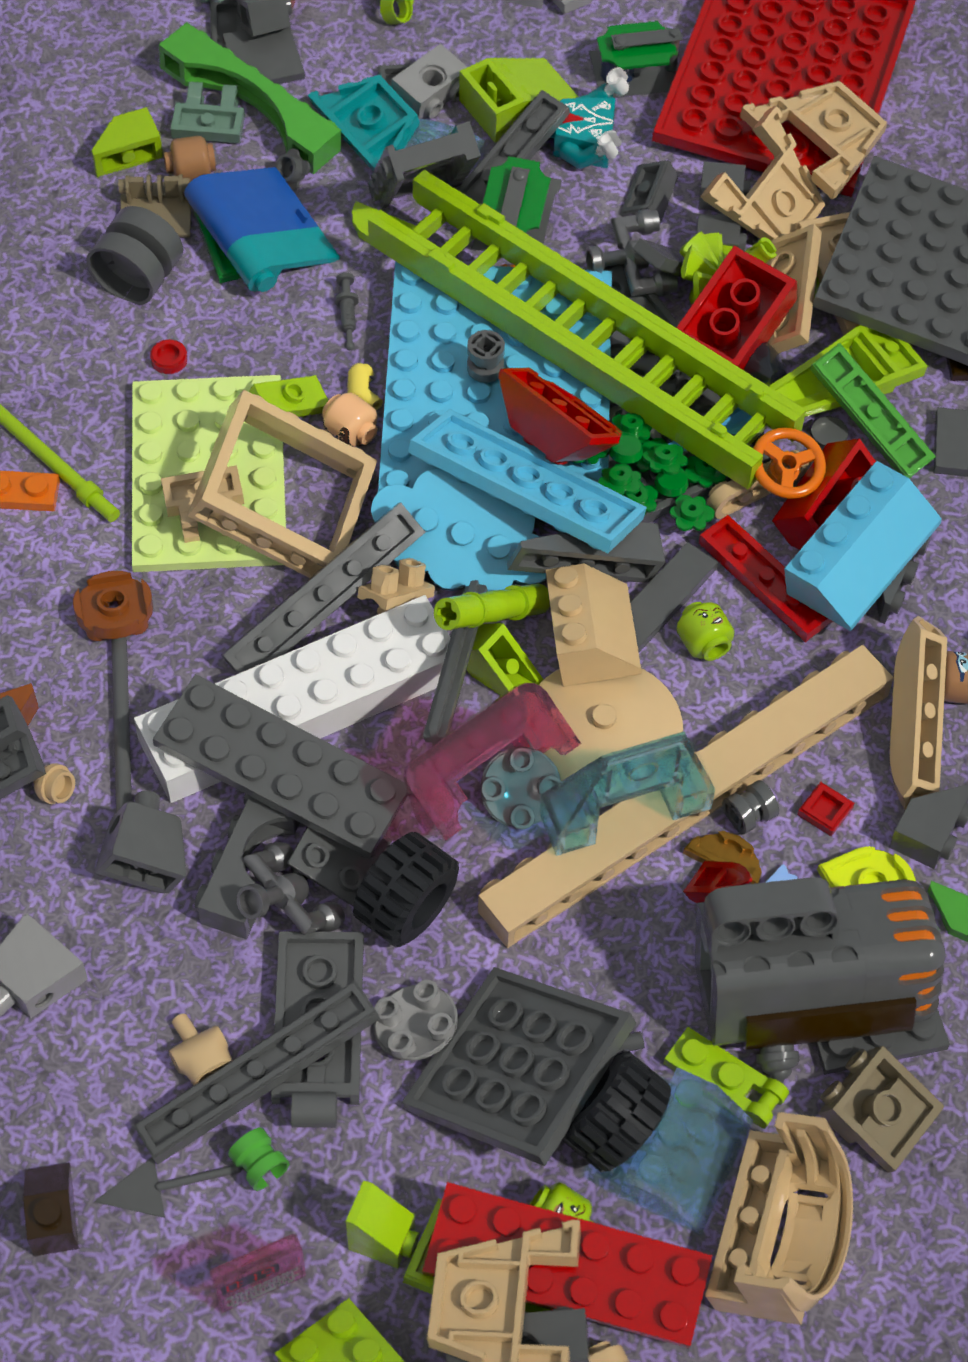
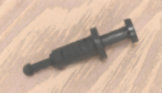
[335,272,359,350]

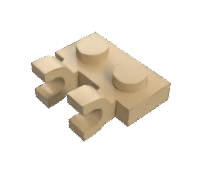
[161,465,244,543]

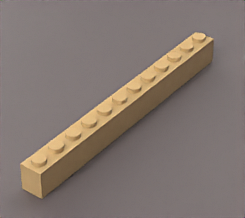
[478,644,894,949]

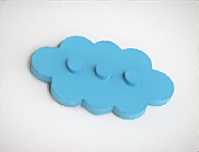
[371,468,547,591]

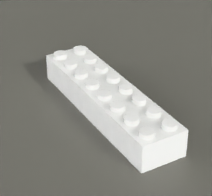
[134,595,451,803]

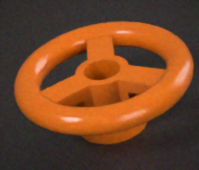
[753,427,826,499]

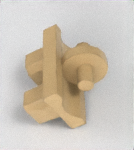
[357,558,435,614]

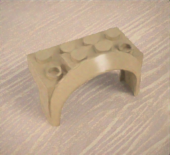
[705,1112,853,1325]

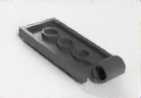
[271,931,364,1128]

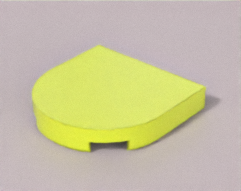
[817,846,916,888]

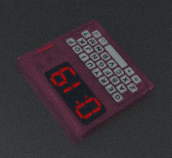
[209,1234,306,1313]

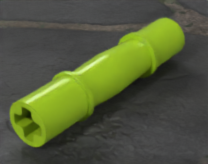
[434,583,550,630]

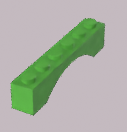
[159,22,341,174]

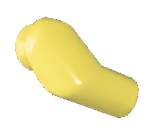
[347,363,383,410]

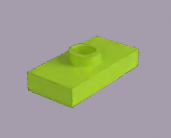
[249,375,329,417]

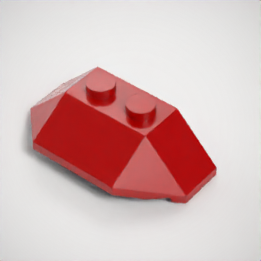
[498,368,622,464]

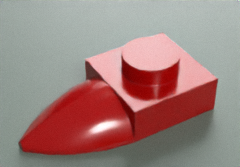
[683,861,752,903]

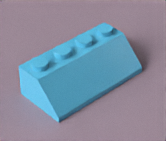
[784,461,942,631]

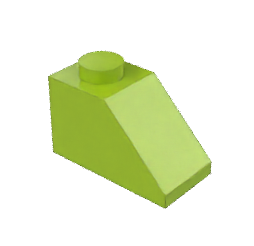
[91,107,163,177]
[467,623,544,709]
[346,1180,420,1269]

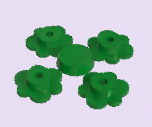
[572,413,688,495]
[623,438,726,531]

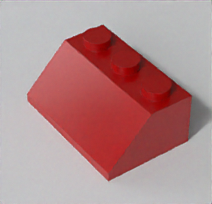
[676,246,797,370]
[772,438,876,550]

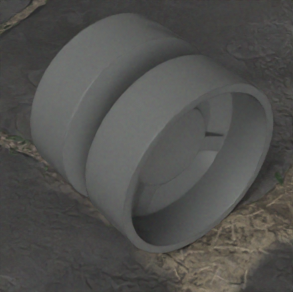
[86,206,183,305]

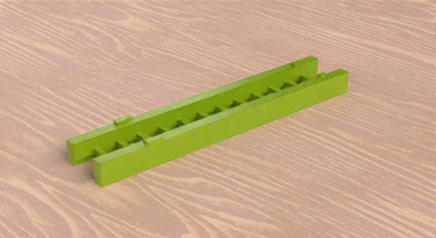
[368,169,806,489]

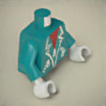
[550,67,629,169]

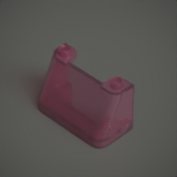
[404,683,581,841]

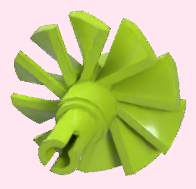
[679,231,777,305]

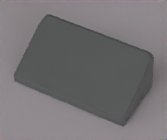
[620,160,678,224]

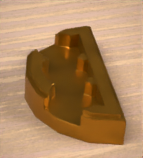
[683,831,762,884]

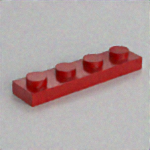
[699,515,833,642]

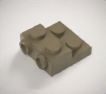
[818,1046,945,1173]

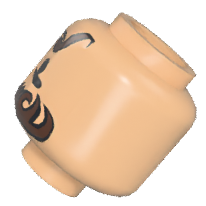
[322,392,378,447]

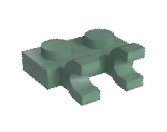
[171,82,245,144]

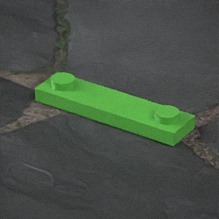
[809,343,936,479]

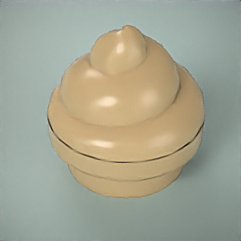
[33,763,75,804]

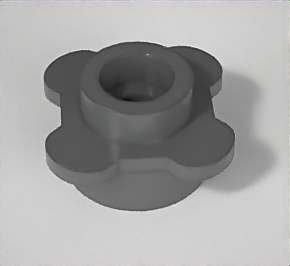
[275,148,310,190]

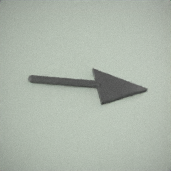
[94,1158,242,1218]

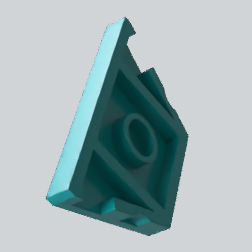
[308,75,420,171]

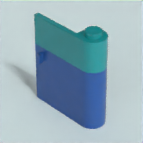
[184,167,340,292]

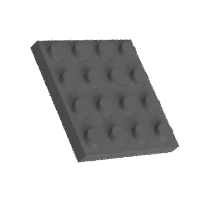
[402,967,636,1166]

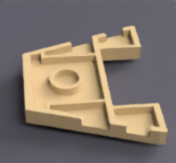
[740,81,887,200]
[700,105,825,240]
[427,1220,581,1362]

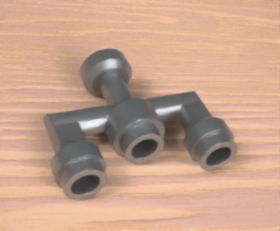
[586,209,678,296]
[237,842,345,935]

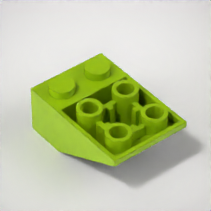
[459,58,579,144]

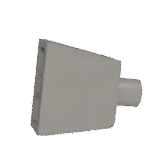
[0,913,88,1019]

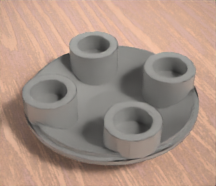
[480,747,563,829]
[374,980,458,1061]

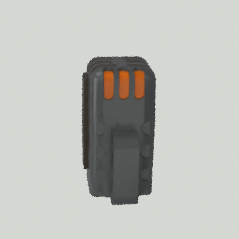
[695,877,946,1050]

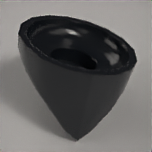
[744,342,787,387]

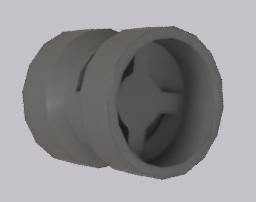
[467,330,505,383]
[722,780,780,835]

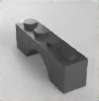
[195,794,300,940]

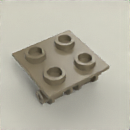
[118,174,191,237]

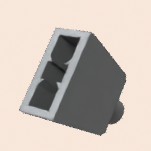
[95,791,186,893]

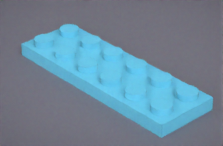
[408,409,647,554]

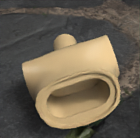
[168,1014,233,1086]

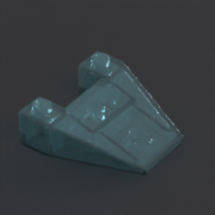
[539,731,715,856]

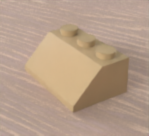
[546,563,642,687]

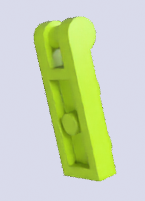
[663,1026,790,1128]

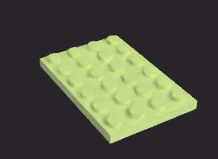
[132,375,286,572]

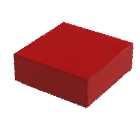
[797,782,855,837]

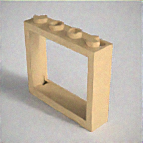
[187,390,377,578]

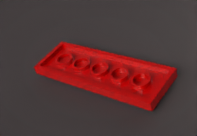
[422,1182,712,1348]

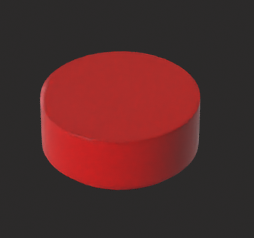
[150,339,188,374]

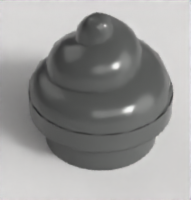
[755,1045,799,1083]

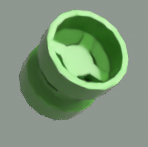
[228,1127,290,1191]

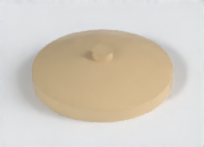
[523,668,683,803]

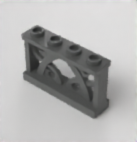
[368,121,481,209]

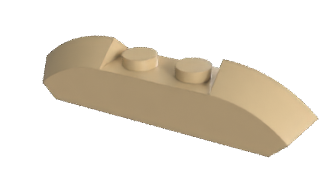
[890,616,947,810]

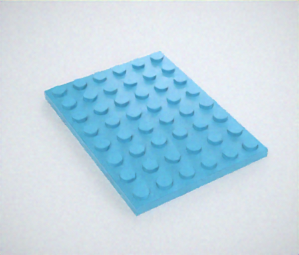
[378,262,612,491]

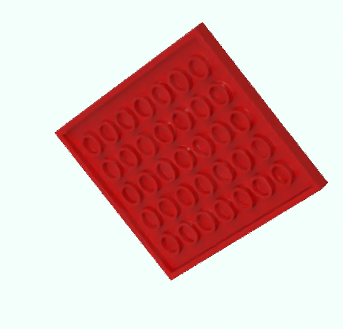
[652,0,916,197]

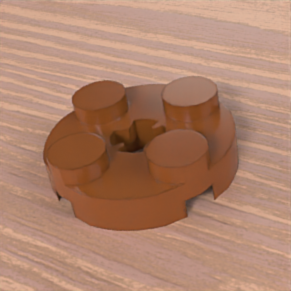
[73,571,153,641]

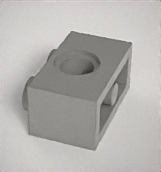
[391,44,467,122]

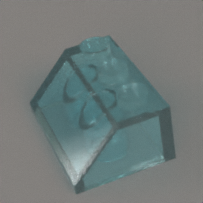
[620,1067,753,1235]

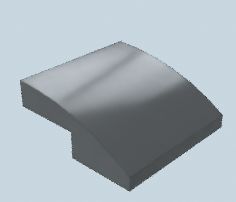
[0,695,46,799]

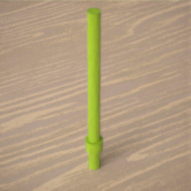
[0,404,120,522]

